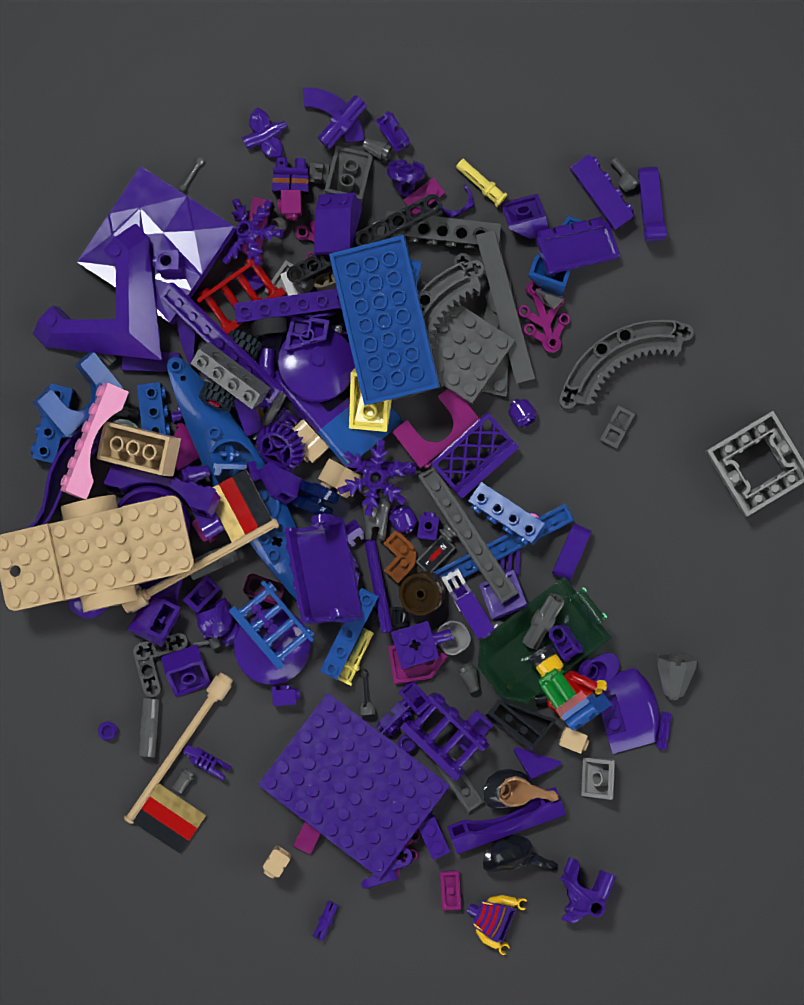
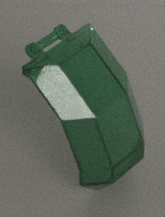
[478,577,612,703]

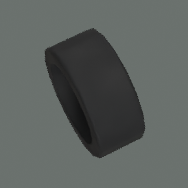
[250,317,288,338]

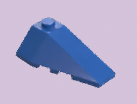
[528,216,582,296]

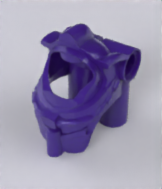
[559,857,617,923]

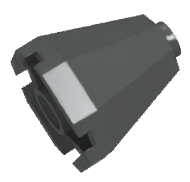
[656,652,697,700]

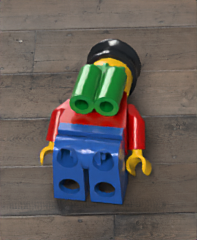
[527,643,612,731]

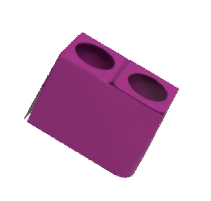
[243,573,285,605]

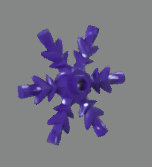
[221,199,283,266]
[338,439,412,516]

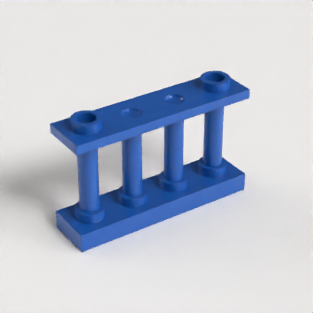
[229,581,315,670]

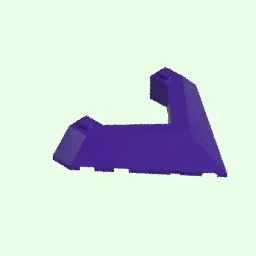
[33,224,163,360]

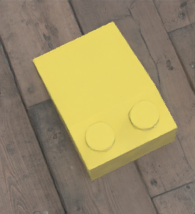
[349,368,392,432]

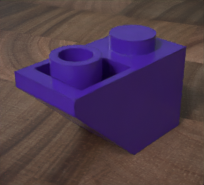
[259,462,301,505]

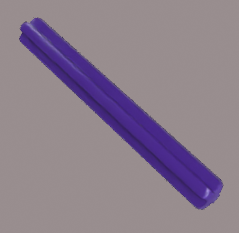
[365,540,392,633]

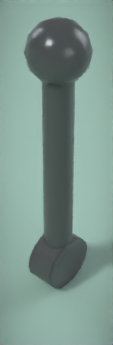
[179,157,204,192]

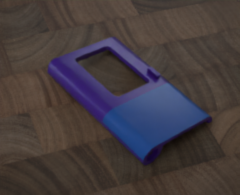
[274,370,404,468]

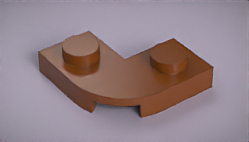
[383,530,416,583]

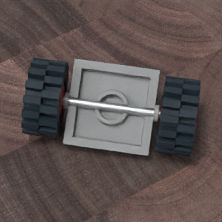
[198,329,262,412]

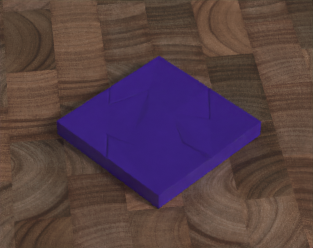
[77,166,236,325]

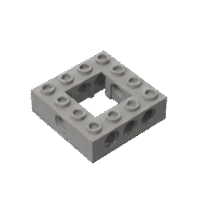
[705,411,804,517]

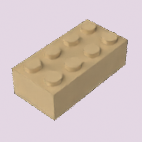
[96,421,181,476]

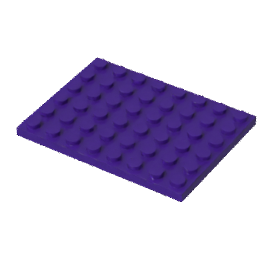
[258,693,450,879]

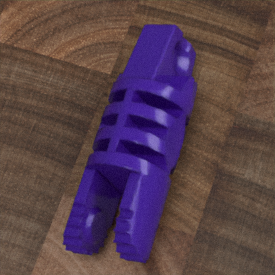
[183,745,231,781]

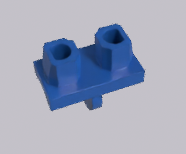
[208,446,247,476]

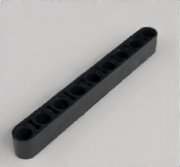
[287,194,443,285]

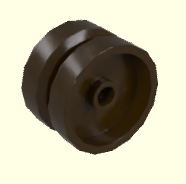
[399,571,446,615]

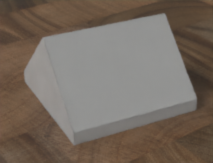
[581,758,615,800]

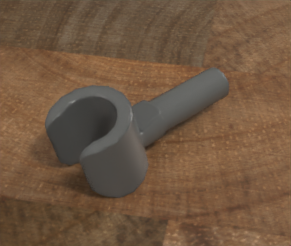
[193,637,222,649]

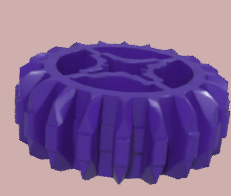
[255,421,306,472]

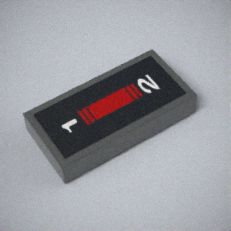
[415,535,456,572]

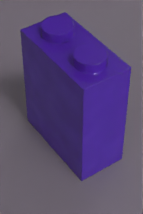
[449,583,494,639]

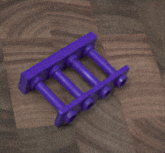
[400,692,490,781]

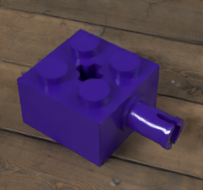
[391,621,454,669]

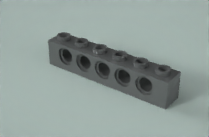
[384,211,501,249]

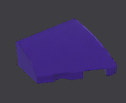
[284,316,330,351]

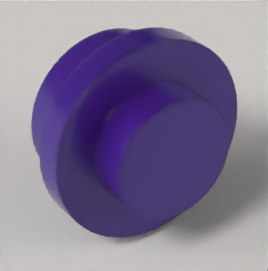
[98,721,118,741]
[398,734,417,753]

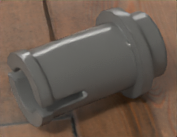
[172,768,195,794]

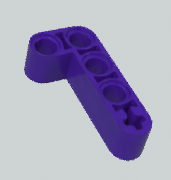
[638,166,667,242]

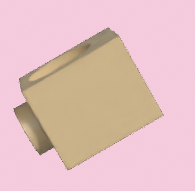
[558,726,589,754]

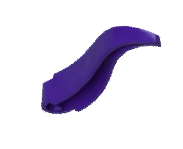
[26,427,101,529]

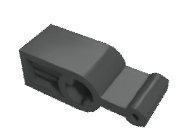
[191,542,239,580]

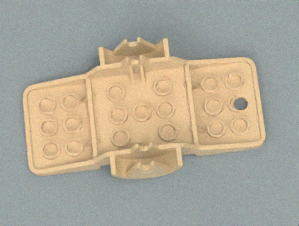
[0,495,194,613]

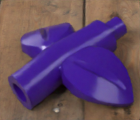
[242,108,287,158]

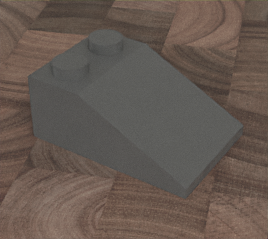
[324,146,373,205]

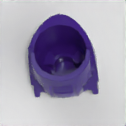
[196,597,233,639]

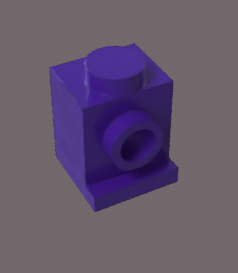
[417,512,439,541]
[272,685,300,706]

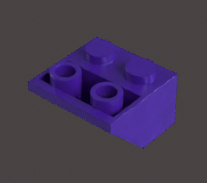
[128,598,180,647]

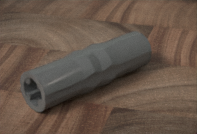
[139,698,159,757]

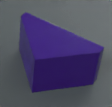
[399,681,432,715]

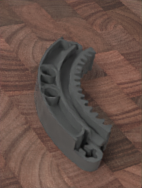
[418,260,484,349]
[559,320,694,409]

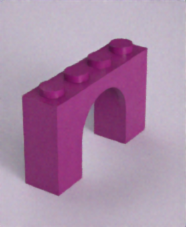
[392,389,479,469]

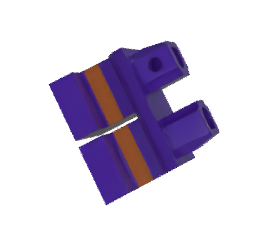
[272,157,309,194]

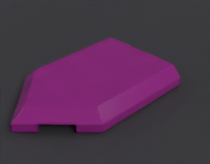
[388,642,448,684]

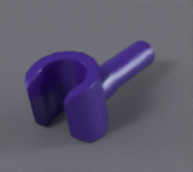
[171,405,183,423]

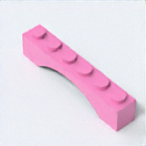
[60,383,129,499]

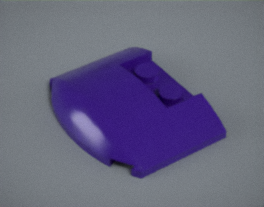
[594,668,660,754]

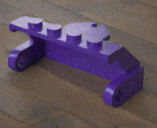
[285,514,363,624]

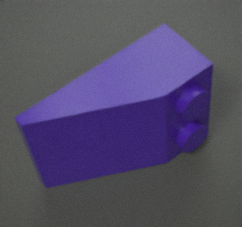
[314,193,362,255]

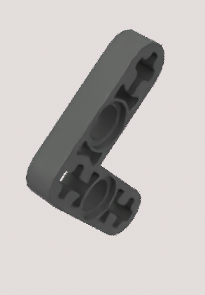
[133,633,188,697]

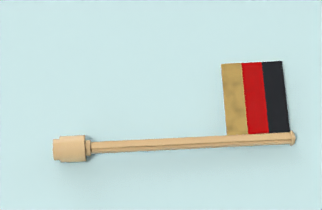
[122,469,279,613]
[124,672,233,853]

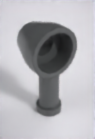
[610,157,640,192]

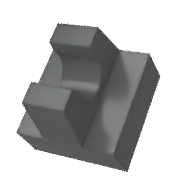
[308,163,330,184]

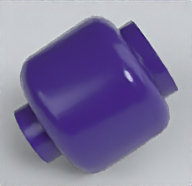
[508,399,537,428]
[389,504,417,534]

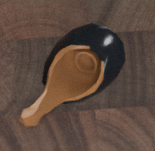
[483,769,559,809]

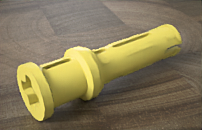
[455,158,508,207]
[338,628,374,686]

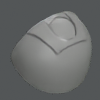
[438,621,471,655]

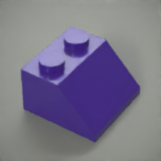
[161,644,211,697]

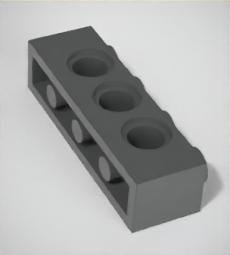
[191,342,270,409]

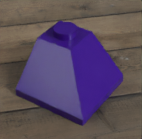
[501,194,548,239]

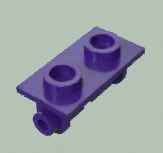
[375,111,410,152]
[376,699,414,737]

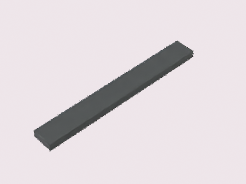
[476,230,535,384]
[418,466,518,604]

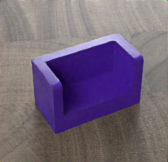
[451,709,494,751]

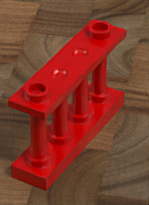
[197,255,287,335]

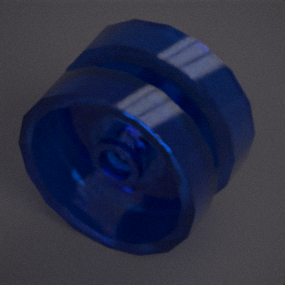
[292,480,340,515]

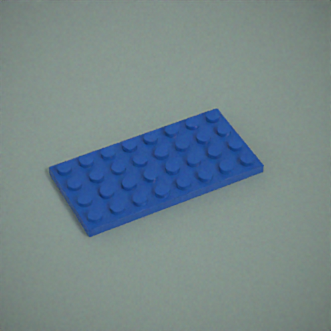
[329,235,440,406]

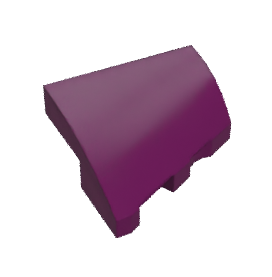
[173,423,199,471]

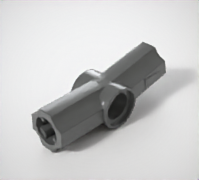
[522,593,565,650]

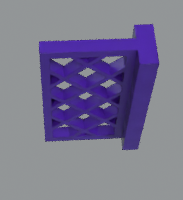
[430,412,519,498]

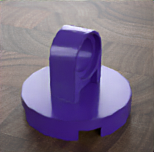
[387,160,425,196]

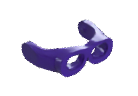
[436,184,475,218]

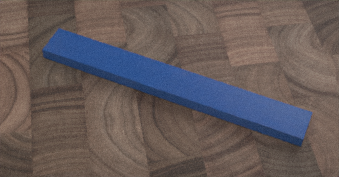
[433,503,574,587]

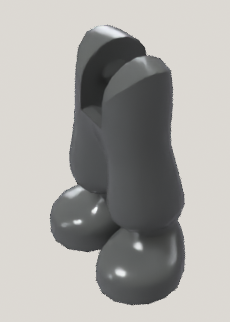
[360,486,391,541]

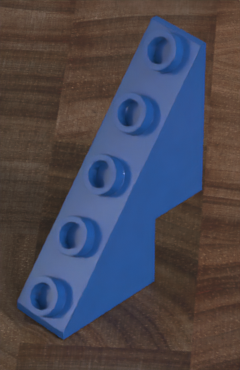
[320,588,378,680]

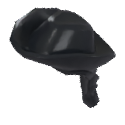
[483,835,557,872]

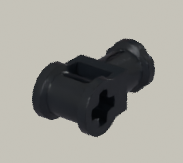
[372,607,409,627]

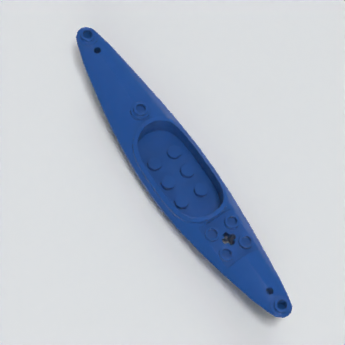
[167,357,298,600]

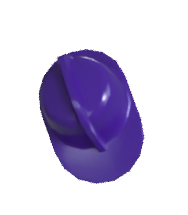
[577,653,619,682]

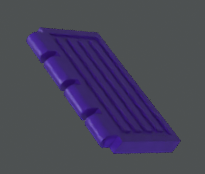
[536,217,620,275]

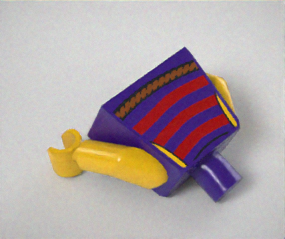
[467,895,527,955]

